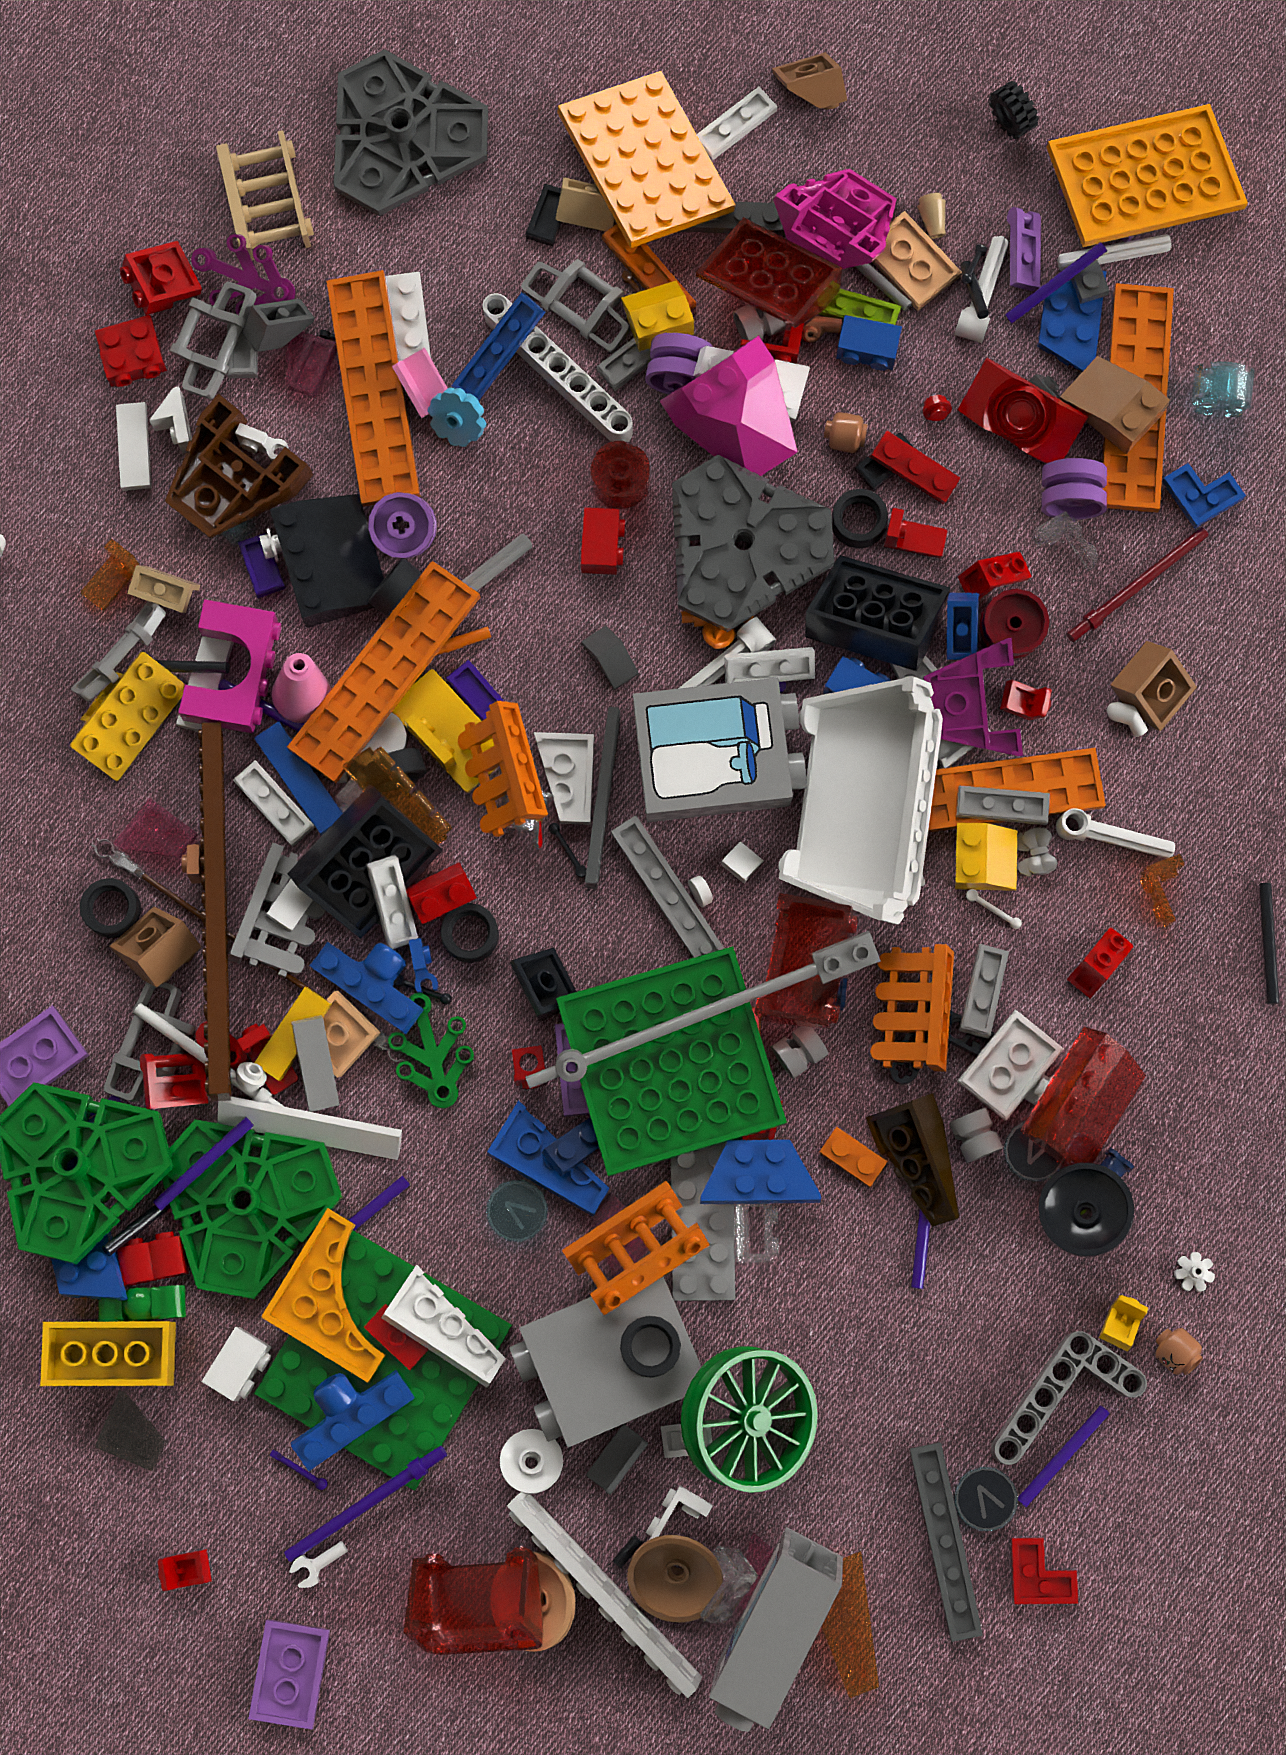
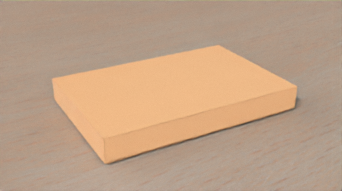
[872,211,962,311]

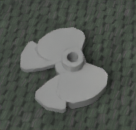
[1017,828,1058,877]

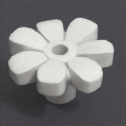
[1174,1252,1215,1292]

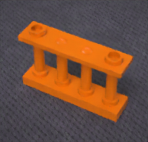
[562,1181,710,1315]

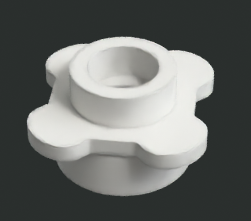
[259,528,282,562]

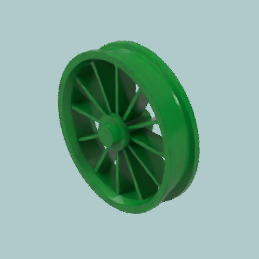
[681,1346,818,1493]

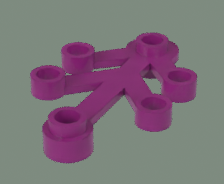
[191,234,296,316]

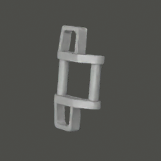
[521,259,631,353]
[169,282,257,400]
[71,601,166,702]
[104,982,196,1103]

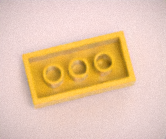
[40,1321,176,1386]

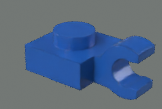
[409,938,439,993]

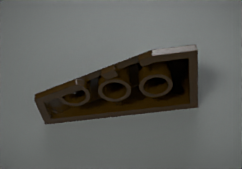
[865,1093,959,1227]

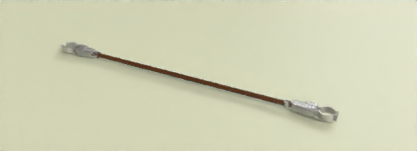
[91,838,408,1062]

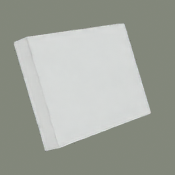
[957,1010,1064,1121]

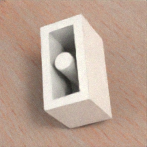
[201,1327,272,1401]

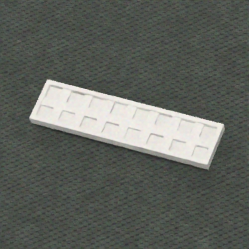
[507,1492,702,1698]

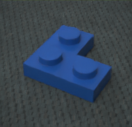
[1162,463,1246,529]

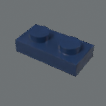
[542,1117,600,1177]

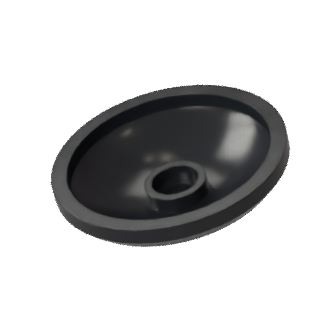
[1038,1163,1134,1257]

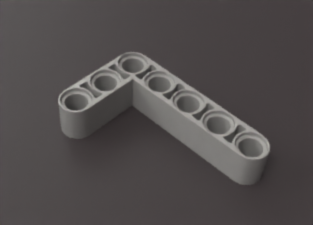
[991,1331,1147,1465]

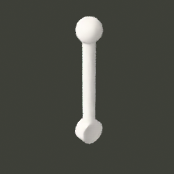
[966,889,1022,929]

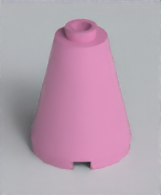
[272,653,331,723]

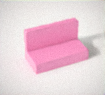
[392,348,447,418]

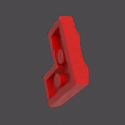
[1010,1537,1078,1604]

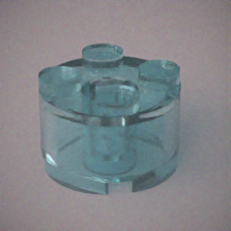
[1191,362,1255,417]

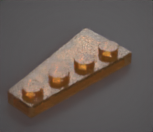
[822,1550,879,1699]

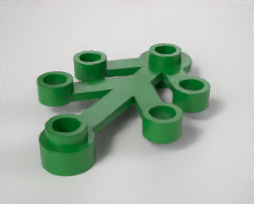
[388,993,474,1109]

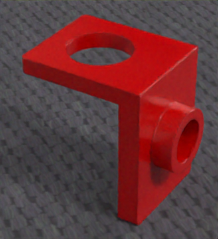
[512,1045,545,1089]

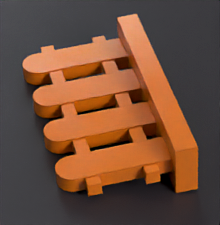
[458,701,548,837]
[870,944,954,1072]

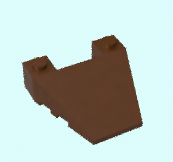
[165,394,314,539]

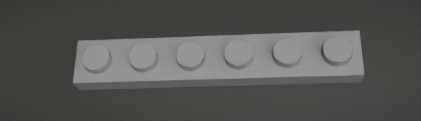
[611,816,724,958]

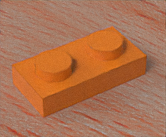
[819,1126,888,1188]

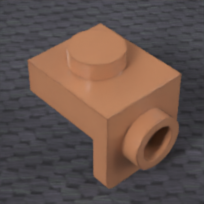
[182,844,205,884]

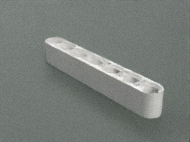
[483,293,633,445]

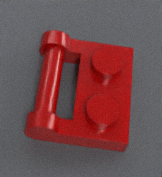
[139,1053,208,1109]

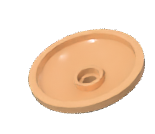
[491,1552,575,1652]

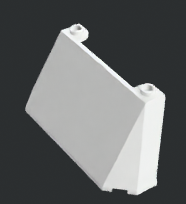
[778,676,943,924]

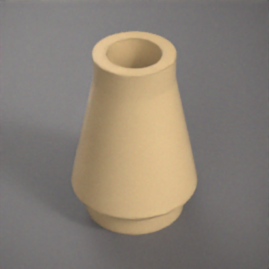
[917,193,946,239]

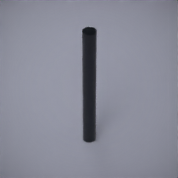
[1259,883,1280,1005]

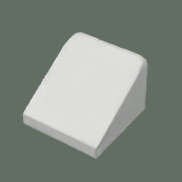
[721,841,764,884]

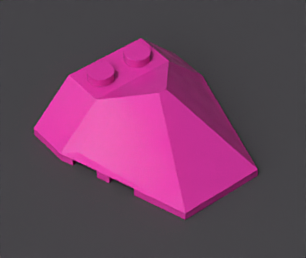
[773,169,897,270]
[660,335,798,476]

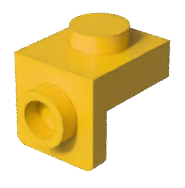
[1099,1295,1148,1352]

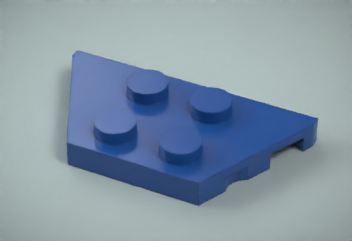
[1037,271,1107,372]
[700,1140,821,1204]
[51,1231,128,1301]

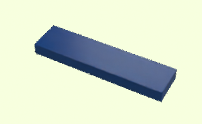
[451,292,546,401]
[254,721,343,836]

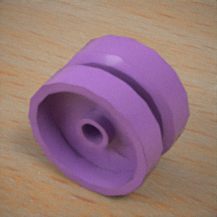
[645,333,713,395]
[1042,458,1107,520]
[368,492,437,558]

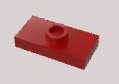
[364,1304,429,1370]

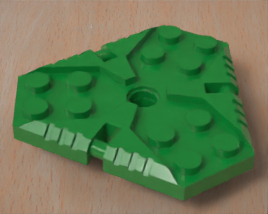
[0,1082,173,1265]
[162,1119,343,1299]

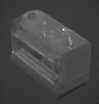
[734,1204,779,1264]

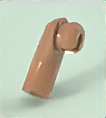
[802,316,842,343]

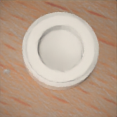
[688,876,713,907]

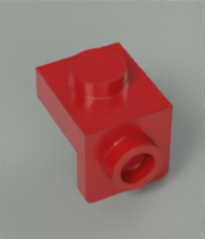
[1000,680,1052,721]
[157,1549,212,1591]

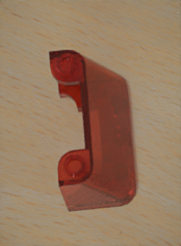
[754,893,858,1029]
[403,1547,544,1655]

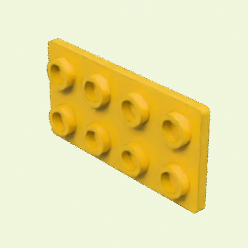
[70,652,185,781]
[392,669,496,793]

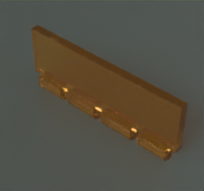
[342,746,452,844]

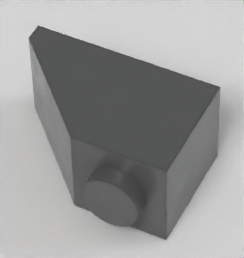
[243,298,315,352]

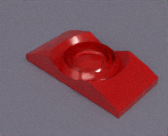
[957,358,1089,463]

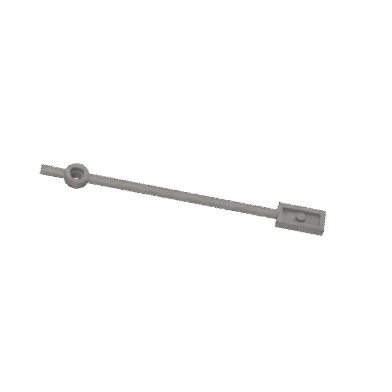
[525,931,880,1088]

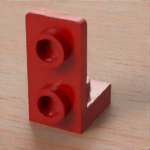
[740,320,804,364]
[884,508,948,558]
[958,552,1031,600]
[1067,927,1133,999]

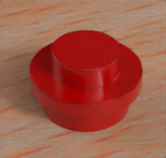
[922,395,952,421]

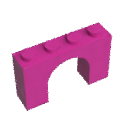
[179,599,281,734]

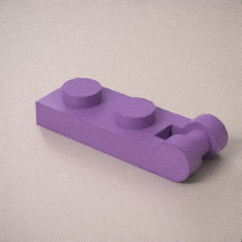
[1007,207,1041,291]

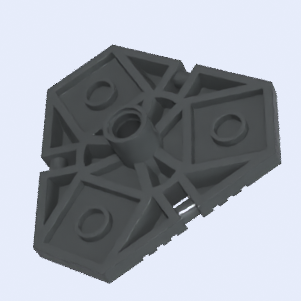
[334,49,489,216]
[672,455,834,632]

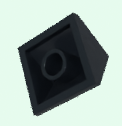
[510,947,577,1023]

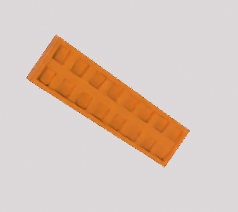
[326,270,421,507]
[1102,283,1174,513]
[287,561,481,784]
[928,748,1106,832]

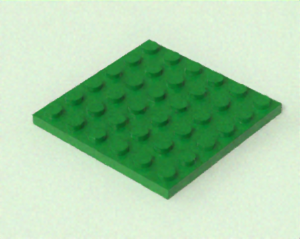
[556,946,787,1177]
[254,1230,513,1491]

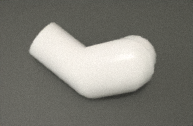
[1107,702,1148,737]

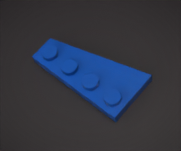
[487,1100,609,1217]

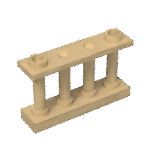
[216,130,314,260]

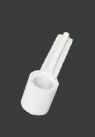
[954,236,1009,343]
[678,617,776,689]
[1056,808,1175,859]

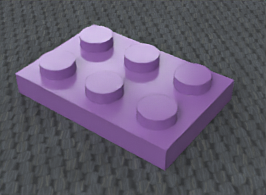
[0,1005,89,1106]
[248,1619,330,1730]

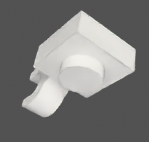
[235,423,289,461]

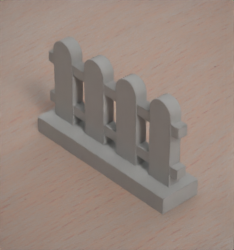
[228,843,325,978]

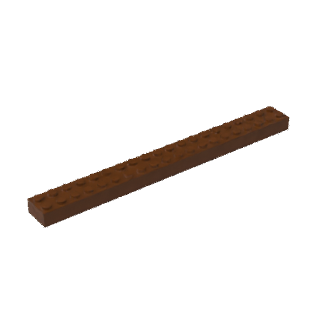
[198,722,231,1101]

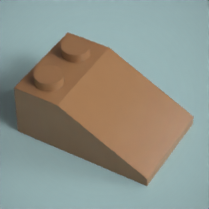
[1059,356,1170,454]

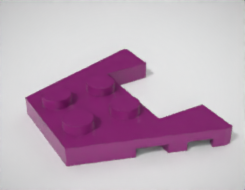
[923,638,1023,756]

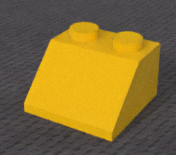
[621,281,694,352]
[955,823,1017,891]

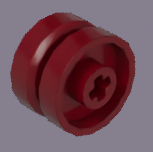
[979,588,1050,661]

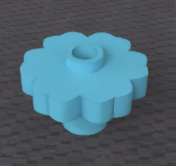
[428,387,486,447]

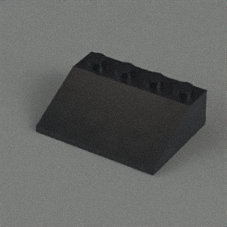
[270,494,384,628]
[805,555,951,671]
[287,784,443,939]

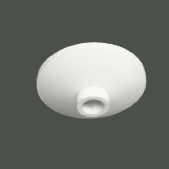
[500,1429,563,1494]

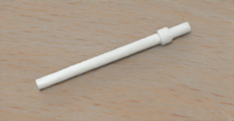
[133,1003,284,1107]

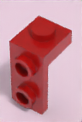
[237,1024,299,1095]

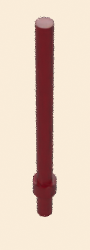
[1066,527,1209,642]

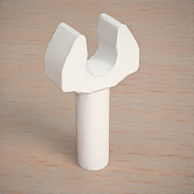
[289,1541,348,1588]

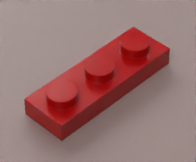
[870,431,960,504]

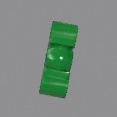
[98,1285,186,1322]

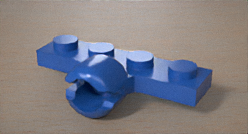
[310,942,424,1034]
[290,1370,415,1471]

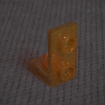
[81,538,140,610]
[1140,854,1185,927]

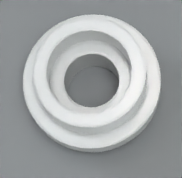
[236,1062,267,1091]

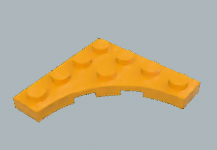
[261,1208,386,1383]

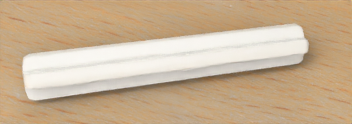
[1057,234,1171,271]

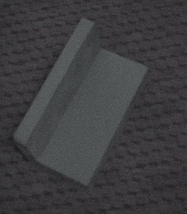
[586,1424,649,1495]

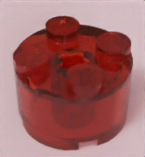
[590,441,650,509]

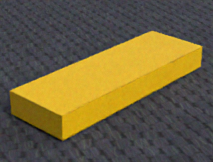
[254,987,332,1081]

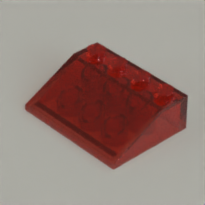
[696,217,842,328]
[1020,1026,1146,1167]

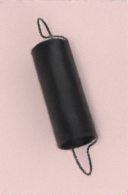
[608,1529,647,1574]

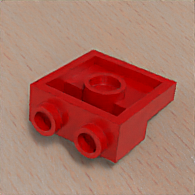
[120,241,202,315]
[95,315,167,387]

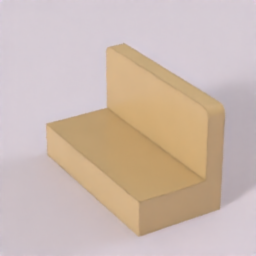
[556,177,614,231]
[127,565,200,613]

